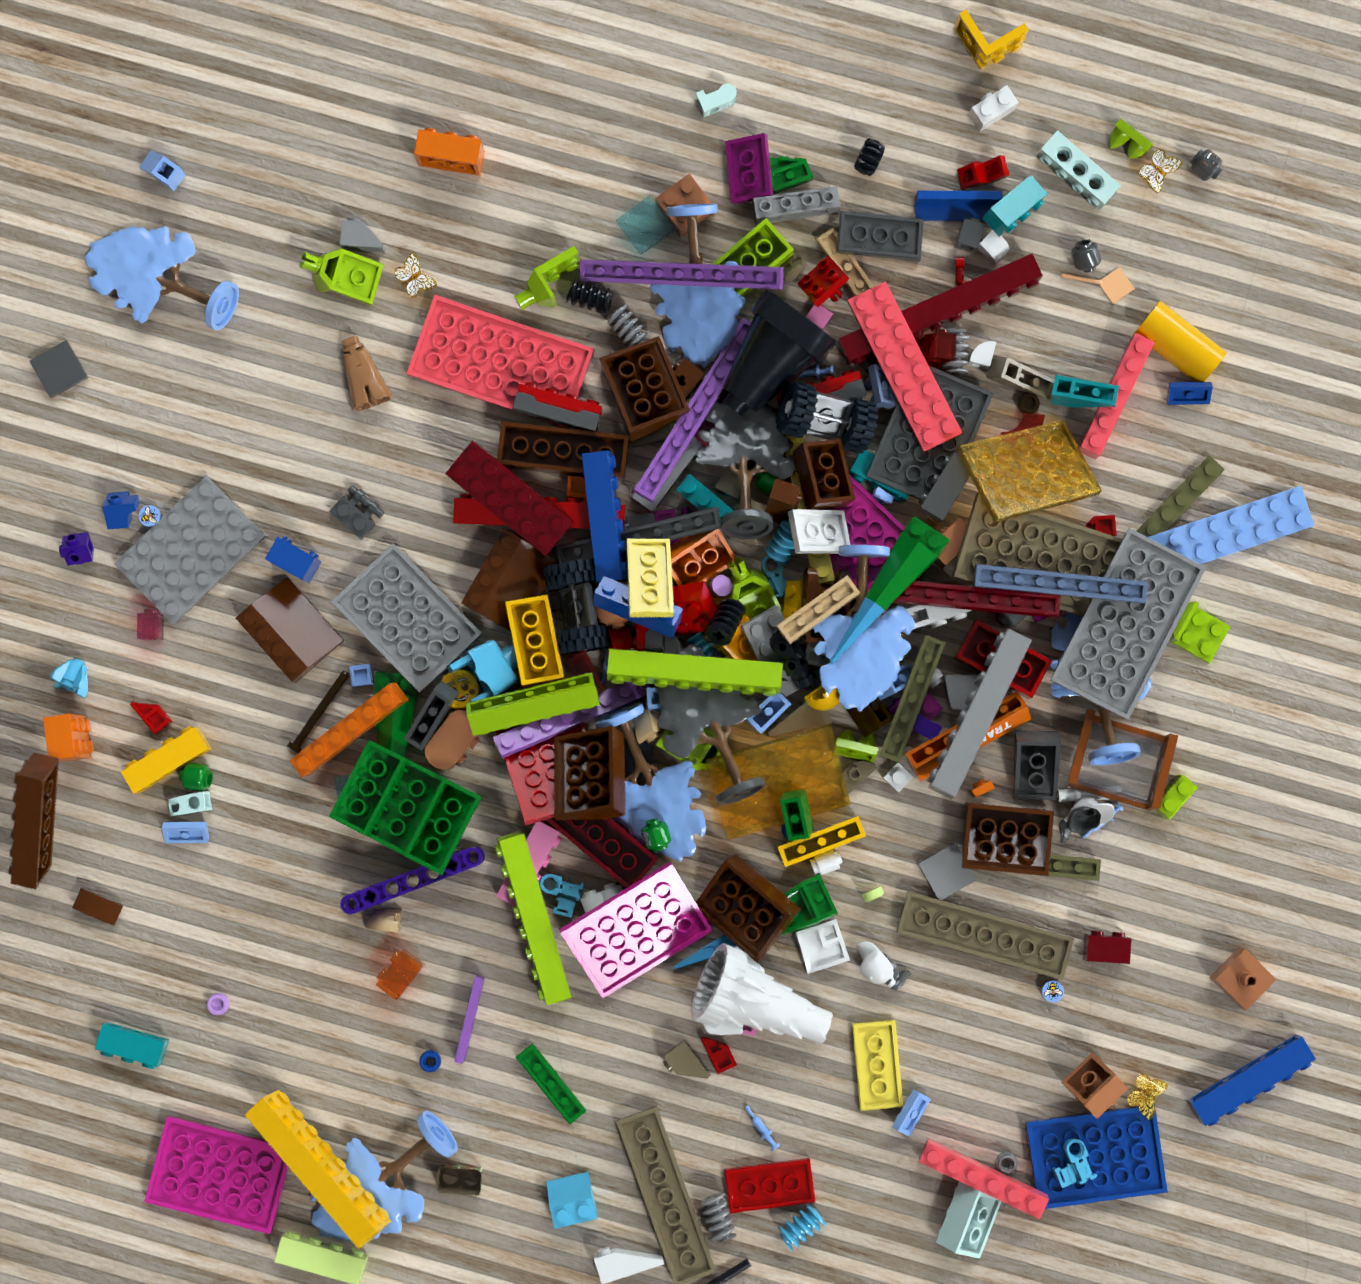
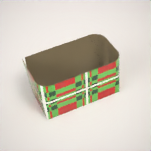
[436,1165,482,1196]

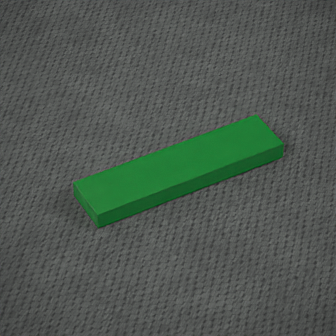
[516,1043,587,1125]

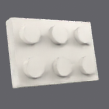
[788,509,851,554]

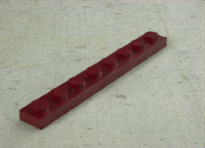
[893,581,1060,618]

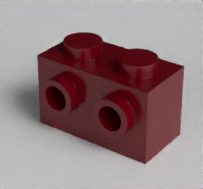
[1083,930,1132,964]

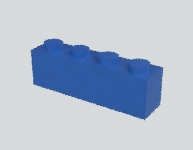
[593,576,683,638]

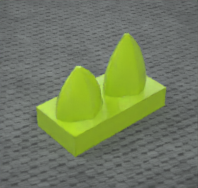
[1109,118,1154,159]
[832,729,878,763]

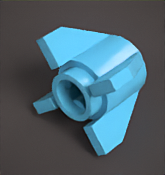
[50,658,88,698]

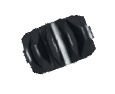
[854,138,885,176]

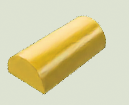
[1133,301,1227,382]
[505,595,564,688]

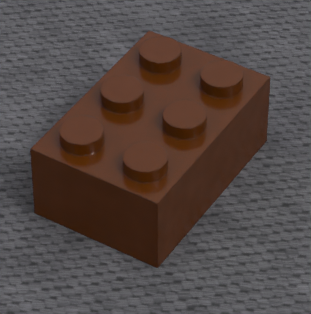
[792,439,855,510]

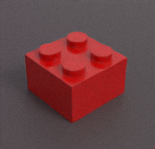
[672,581,717,636]

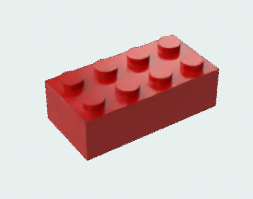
[953,619,1052,699]

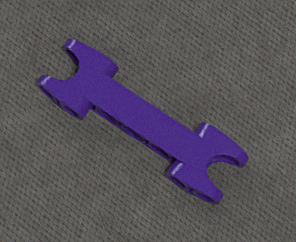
[340,847,485,915]

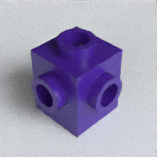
[59,532,94,566]

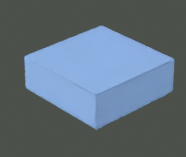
[349,664,374,688]

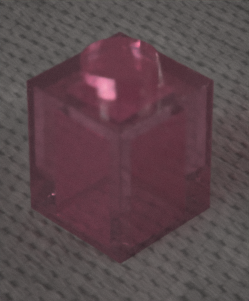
[137,609,164,640]

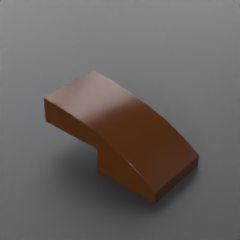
[72,888,123,926]

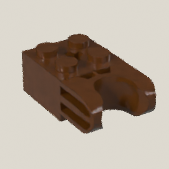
[800,567,850,642]

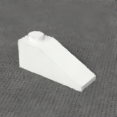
[594,1247,664,1284]

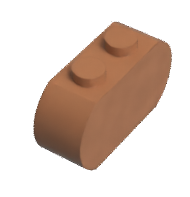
[425,710,480,770]

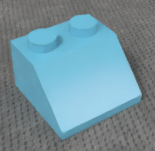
[546,1171,598,1229]

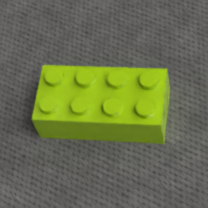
[713,218,794,297]

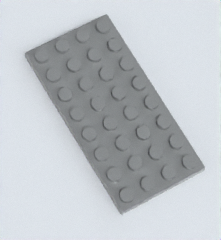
[1050,528,1206,720]

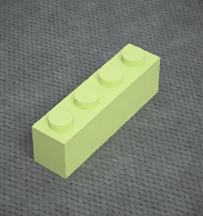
[274,1231,369,1284]

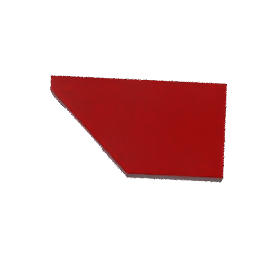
[1084,515,1117,537]
[130,702,173,735]
[701,1036,737,1074]

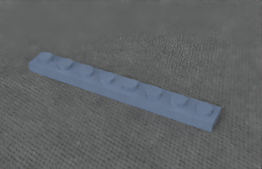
[973,564,1148,604]

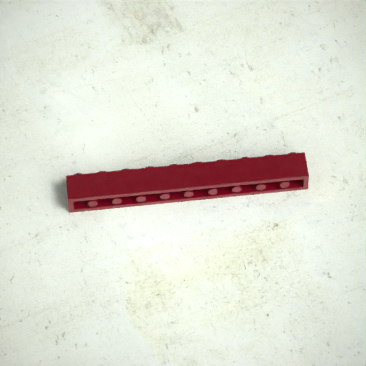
[838,253,1043,366]

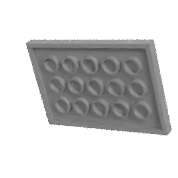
[114,475,266,625]
[331,543,482,694]

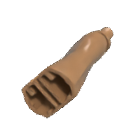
[342,336,393,412]

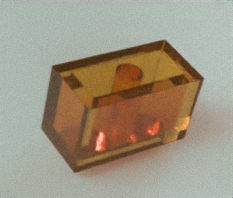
[376,949,425,1001]

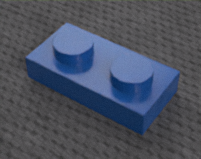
[1166,382,1213,405]

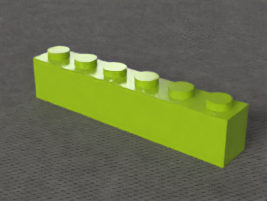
[466,672,600,736]

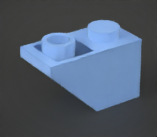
[139,150,186,192]

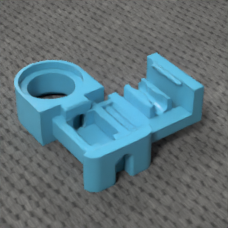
[761,556,786,599]
[540,874,584,918]
[1052,1138,1097,1188]

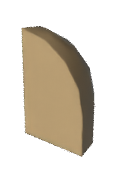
[366,908,402,933]

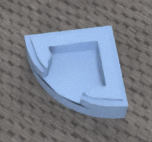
[872,487,894,505]

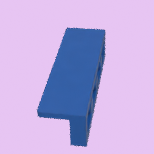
[915,190,1002,221]

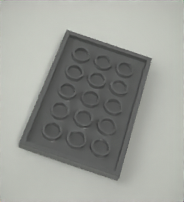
[866,365,994,500]

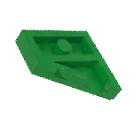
[769,156,813,194]

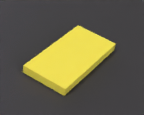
[626,539,674,617]
[852,1020,903,1111]

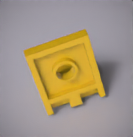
[954,10,1029,70]

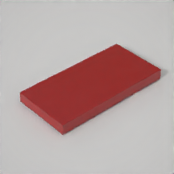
[724,1158,816,1214]

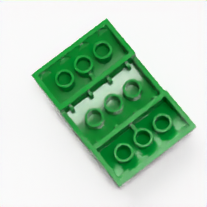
[329,740,482,875]

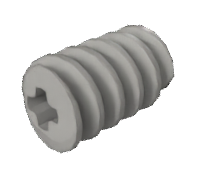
[608,304,649,347]
[942,329,970,375]
[699,1192,737,1242]

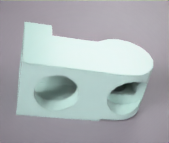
[696,84,737,117]
[167,791,213,817]

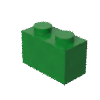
[780,789,814,841]

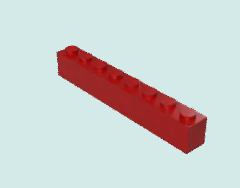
[453,494,626,529]

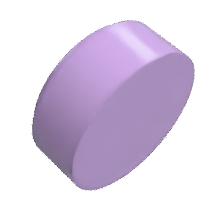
[710,575,732,597]
[207,993,230,1015]

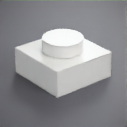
[883,762,913,793]

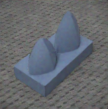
[864,364,896,409]

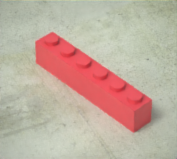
[1077,333,1155,460]
[919,1138,1049,1219]

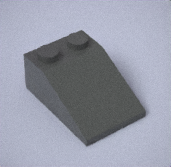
[1014,730,1061,800]

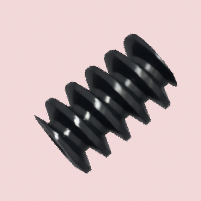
[566,278,613,316]
[706,599,745,646]

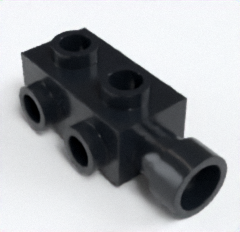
[770,628,815,688]

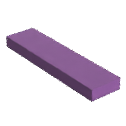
[455,975,485,1064]

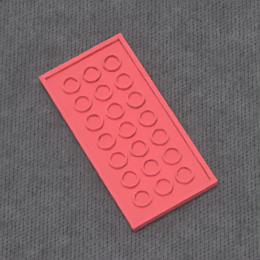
[407,295,594,429]

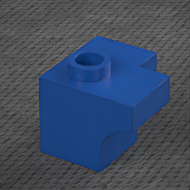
[102,491,140,530]

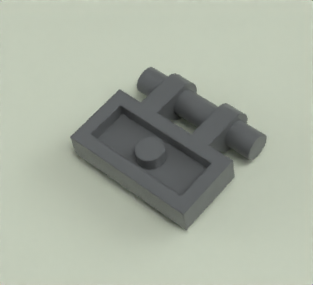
[329,485,385,540]

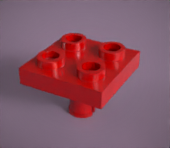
[797,255,849,308]

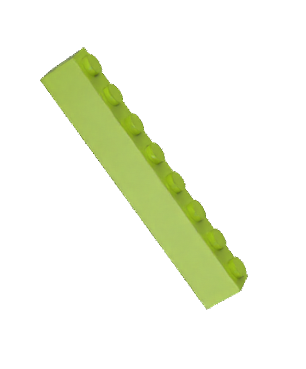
[607,649,783,696]
[494,831,572,1006]

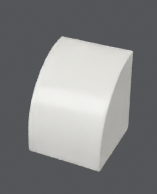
[977,230,1010,266]
[968,341,996,370]

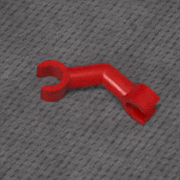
[955,257,966,286]

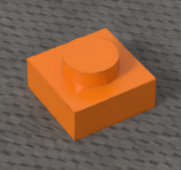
[969,779,995,798]

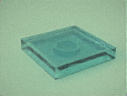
[616,196,675,255]

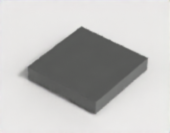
[29,340,89,398]

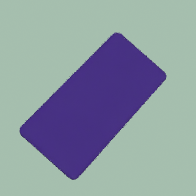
[912,714,942,739]

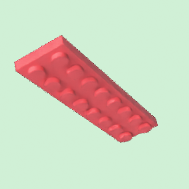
[847,281,962,453]

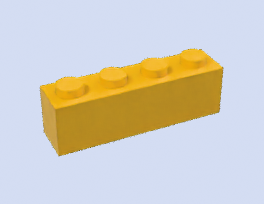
[121,726,212,794]
[776,816,866,867]

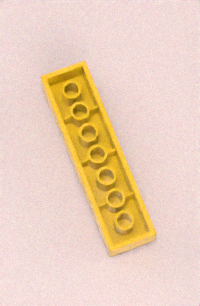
[245,1090,392,1249]

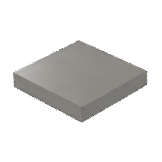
[918,843,976,900]

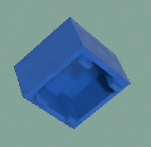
[265,536,321,584]

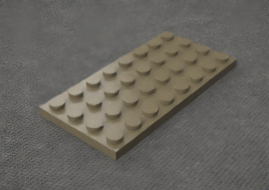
[952,493,1122,617]

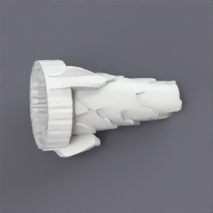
[691,943,833,1043]

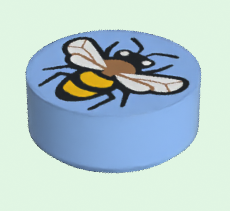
[139,505,162,527]
[1041,980,1064,1002]

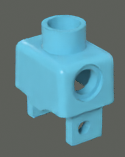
[447,640,518,702]

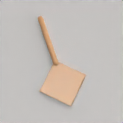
[1060,267,1135,304]

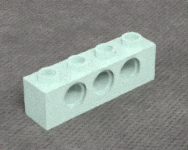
[1038,130,1121,210]

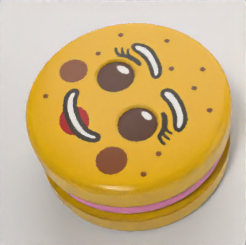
[442,669,480,709]

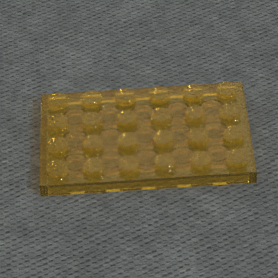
[957,420,1102,523]
[706,724,851,840]

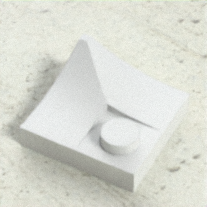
[795,919,850,974]

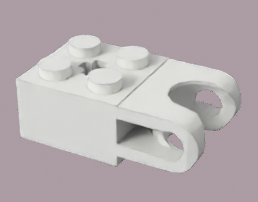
[901,605,972,633]

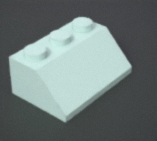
[936,1181,1002,1258]

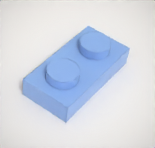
[162,822,209,843]
[892,1089,931,1136]

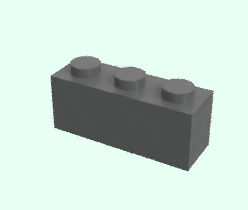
[918,453,976,523]
[404,681,460,751]

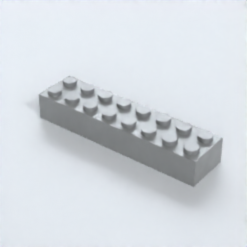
[927,628,1032,799]

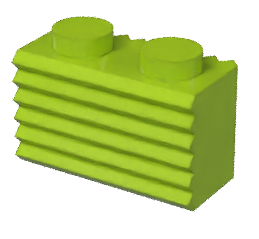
[1153,775,1198,820]

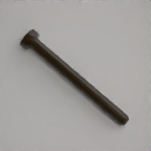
[287,671,349,753]

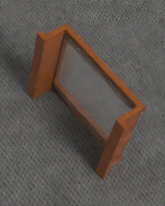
[1067,709,1178,811]

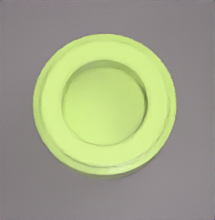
[862,886,884,902]

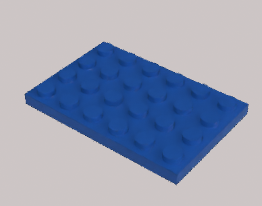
[1025,1104,1168,1209]

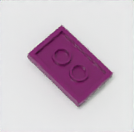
[725,133,773,204]

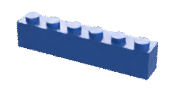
[582,451,628,583]
[1187,1034,1316,1126]

